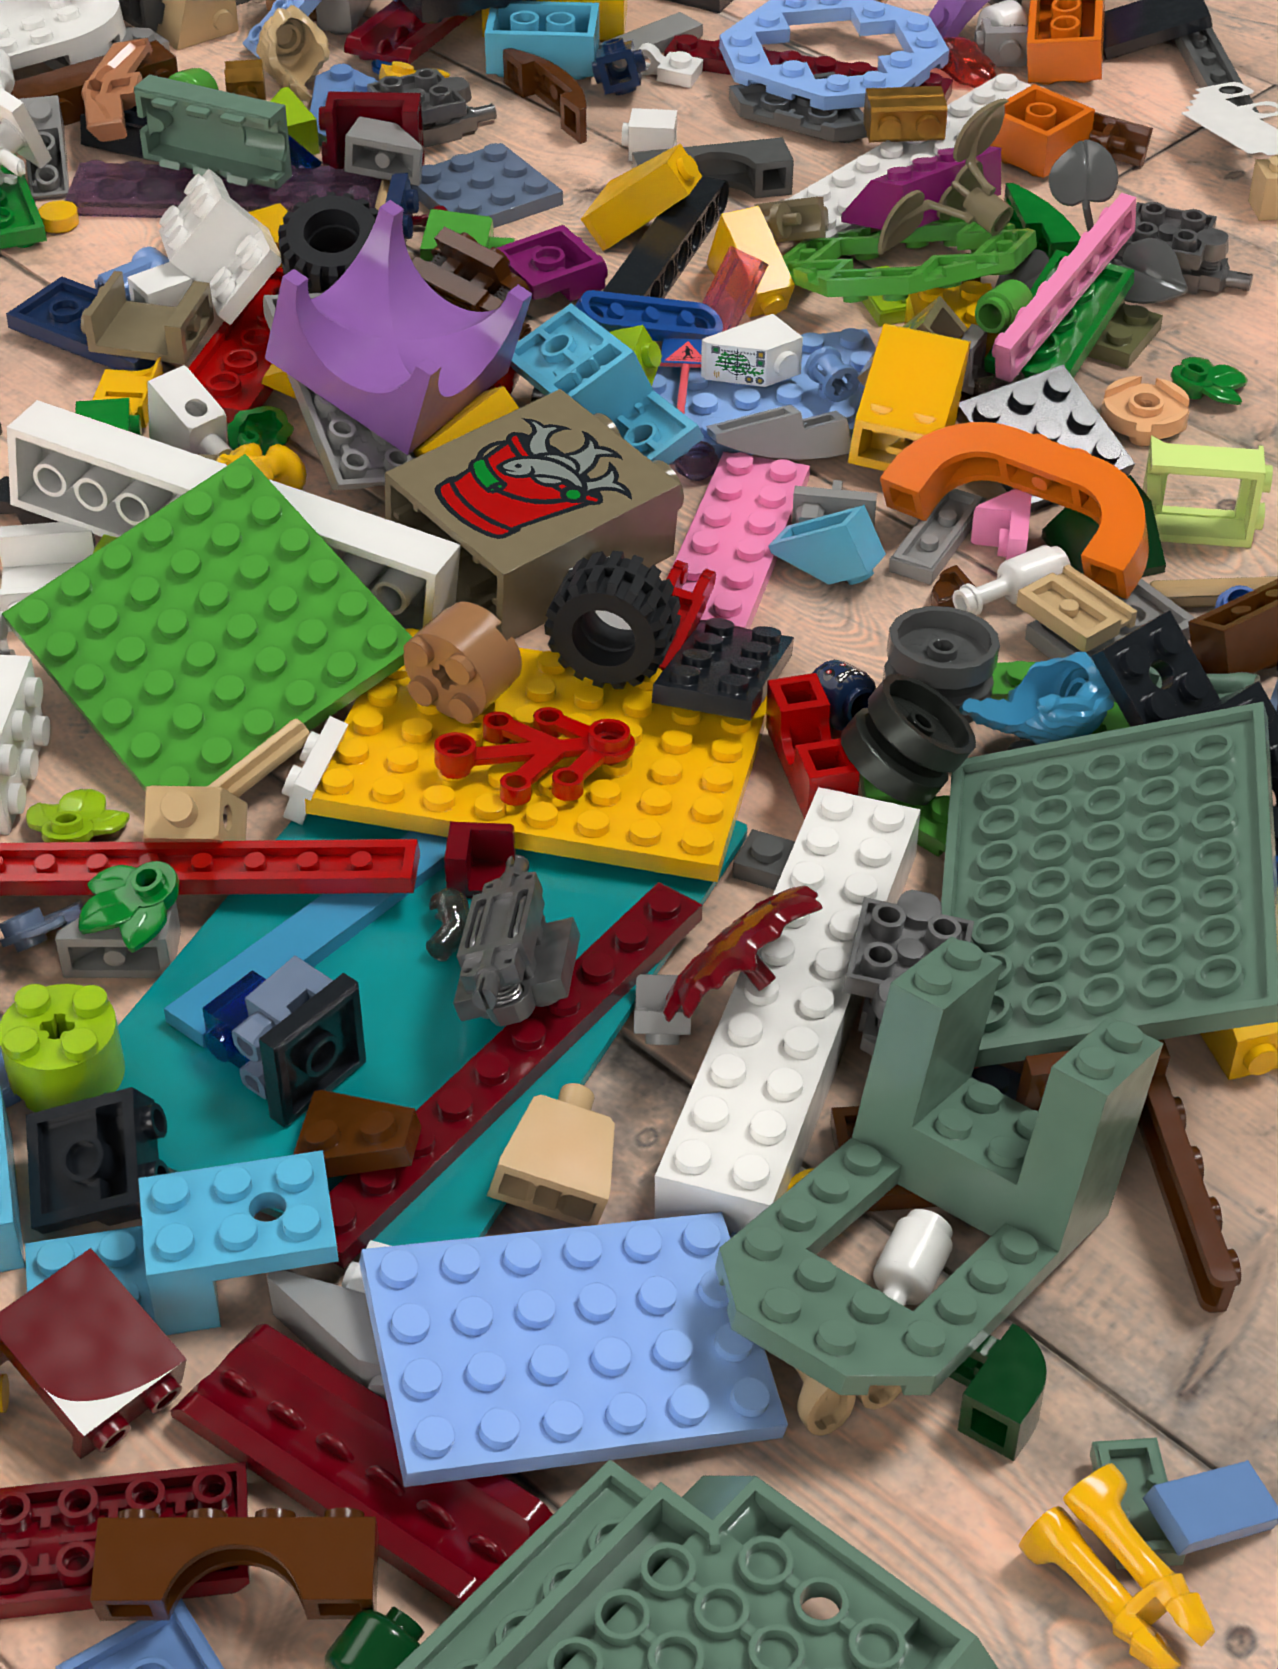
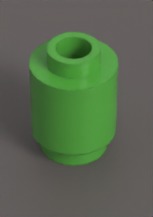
[975,279,1033,334]

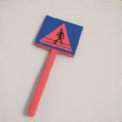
[660,338,702,414]

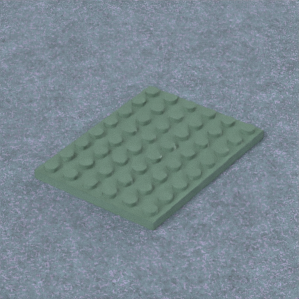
[941,702,1278,1068]

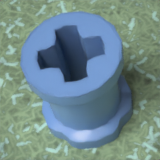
[805,346,860,402]

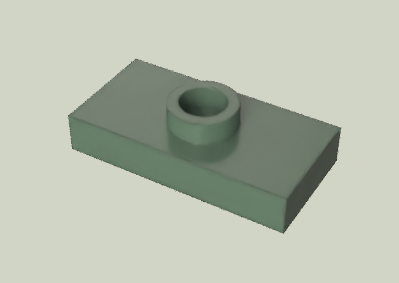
[1090,1437,1186,1570]

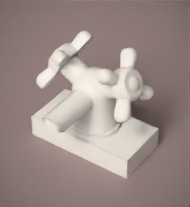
[0,88,52,185]

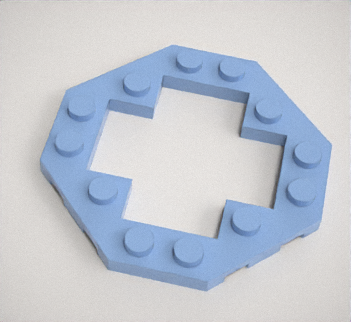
[719,0,949,111]

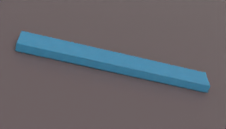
[164,831,448,1049]

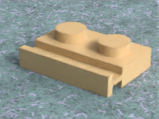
[1016,564,1137,652]

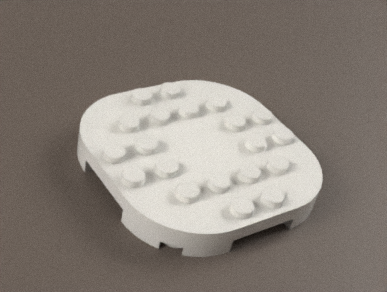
[0,0,126,70]

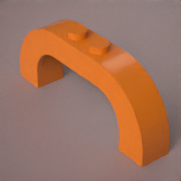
[880,422,1149,599]

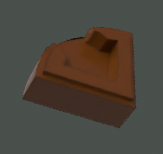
[931,565,975,608]

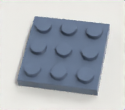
[411,143,563,228]

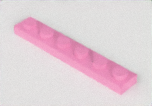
[992,193,1136,383]

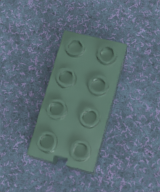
[134,75,292,190]

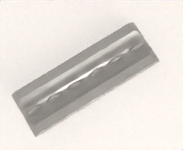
[263,293,416,490]

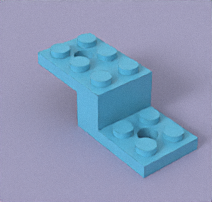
[510,303,704,465]
[25,1150,339,1336]

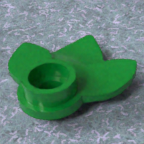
[1170,357,1248,405]
[78,861,179,953]

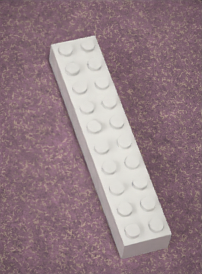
[7,400,461,630]
[655,787,920,1236]

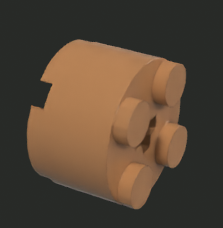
[404,601,522,724]

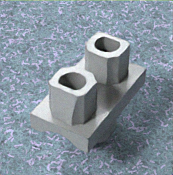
[792,480,877,528]

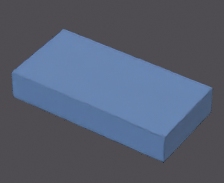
[1143,1460,1278,1556]

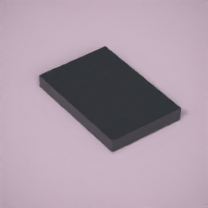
[1103,0,1213,60]

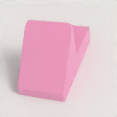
[971,489,1032,560]

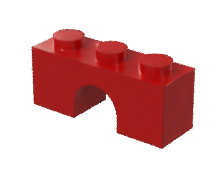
[765,673,860,820]

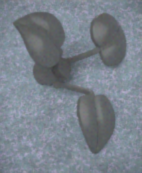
[995,140,1188,304]

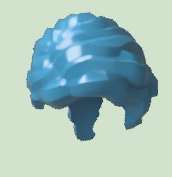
[959,651,1114,745]

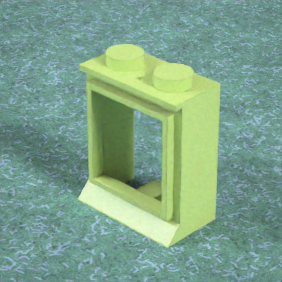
[1142,435,1273,548]

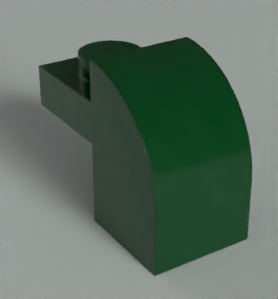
[949,1323,1047,1461]

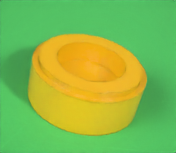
[38,200,79,234]

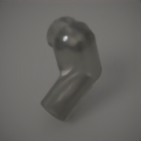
[426,887,470,962]

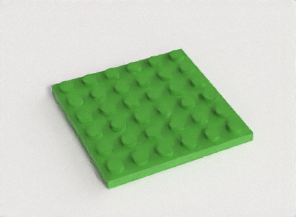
[2,454,412,792]

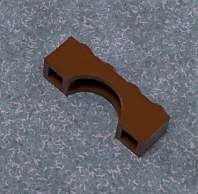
[90,1508,379,1621]

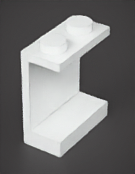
[0,522,96,632]

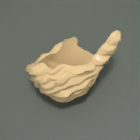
[256,5,330,102]

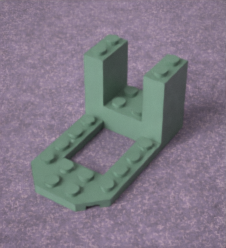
[715,936,1164,1395]

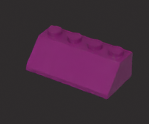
[841,146,1001,230]

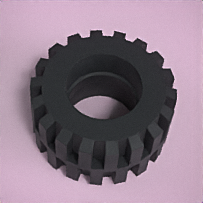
[278,192,378,293]
[544,551,681,689]

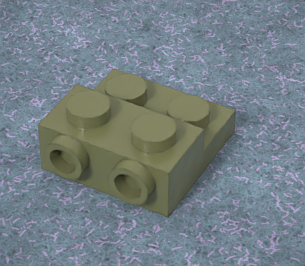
[1088,300,1163,369]

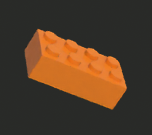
[1027,0,1105,85]

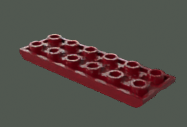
[344,0,470,65]
[171,1324,553,1609]
[0,1462,250,1620]

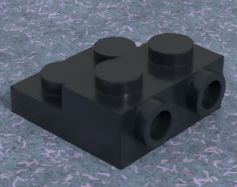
[26,1087,170,1234]

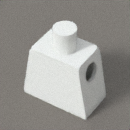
[147,365,233,457]

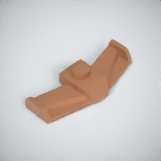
[81,38,153,142]

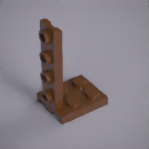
[1015,1039,1241,1313]

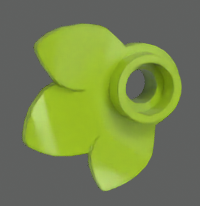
[26,789,130,842]

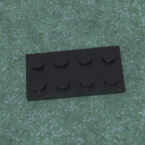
[651,618,794,721]

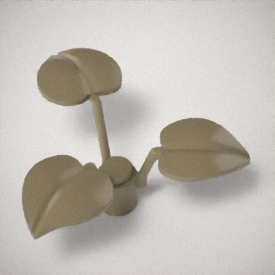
[878,98,1014,255]

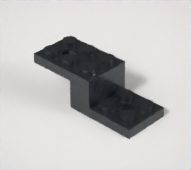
[1091,610,1278,855]

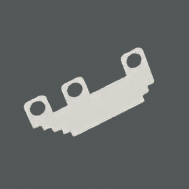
[1181,82,1278,156]

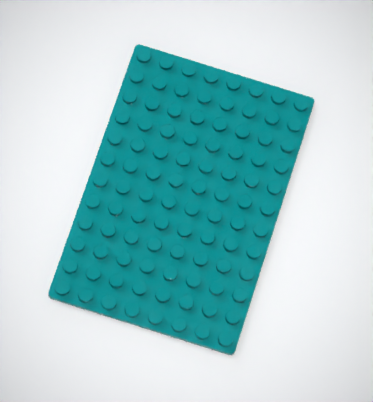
[102,814,748,1249]

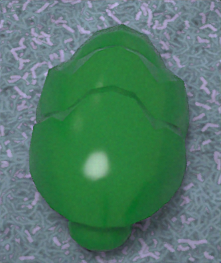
[227,405,295,456]

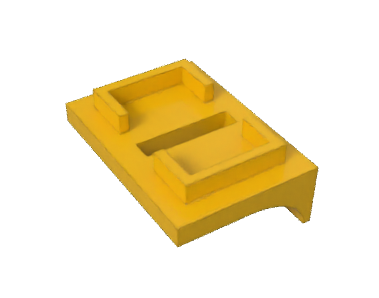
[92,357,164,428]

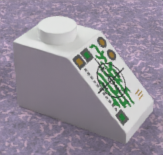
[701,314,803,387]

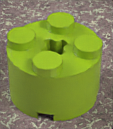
[0,984,125,1112]

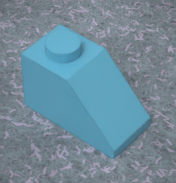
[768,505,886,585]

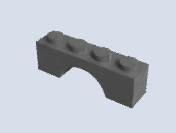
[632,137,794,198]

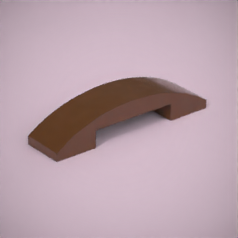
[503,48,587,144]

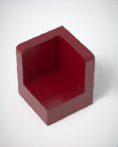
[444,822,516,898]

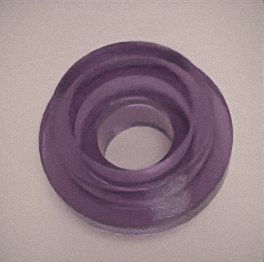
[674,441,719,481]

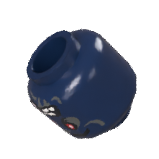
[813,659,876,731]

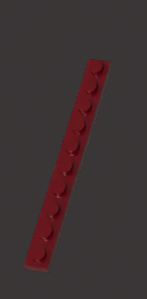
[329,882,702,1269]

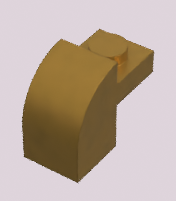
[224,59,266,100]

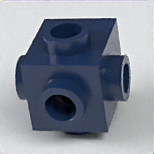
[591,38,647,95]

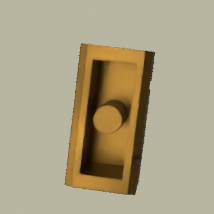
[864,86,948,143]

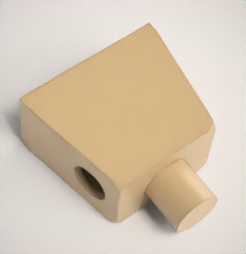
[143,786,248,842]
[487,1083,615,1227]

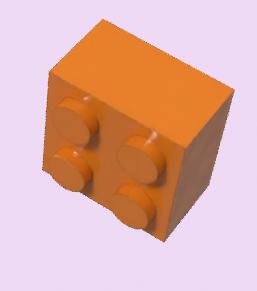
[990,84,1095,178]

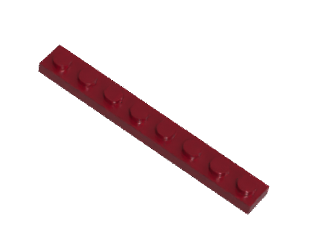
[664,34,953,102]

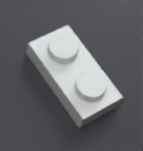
[282,716,349,825]

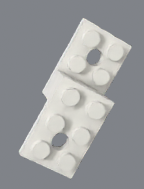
[159,169,282,325]
[0,609,51,835]

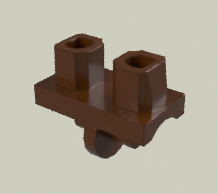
[1089,112,1153,167]

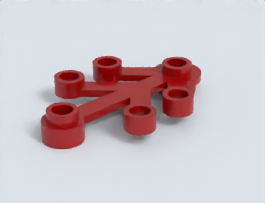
[434,707,635,806]

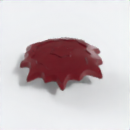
[663,886,823,1022]

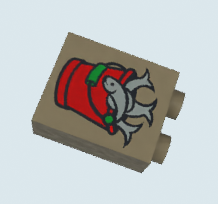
[385,389,684,641]

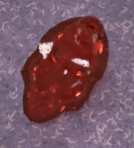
[941,36,997,88]

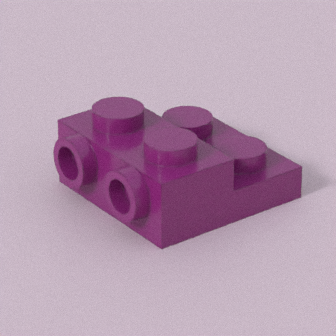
[497,225,608,302]

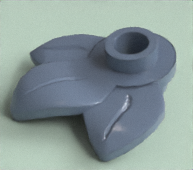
[0,900,83,952]

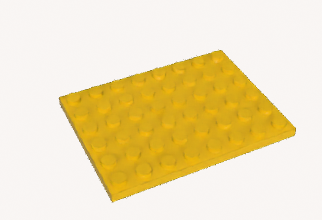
[305,628,767,882]

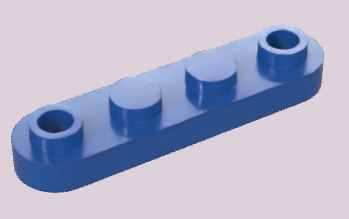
[575,290,723,342]

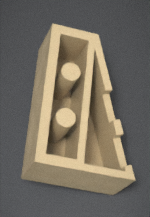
[157,0,239,51]

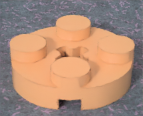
[1100,376,1190,446]

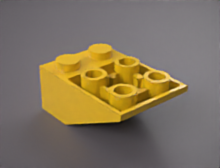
[848,323,971,471]

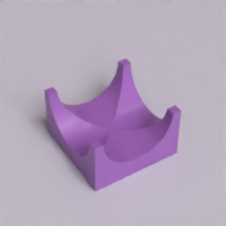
[265,200,532,455]

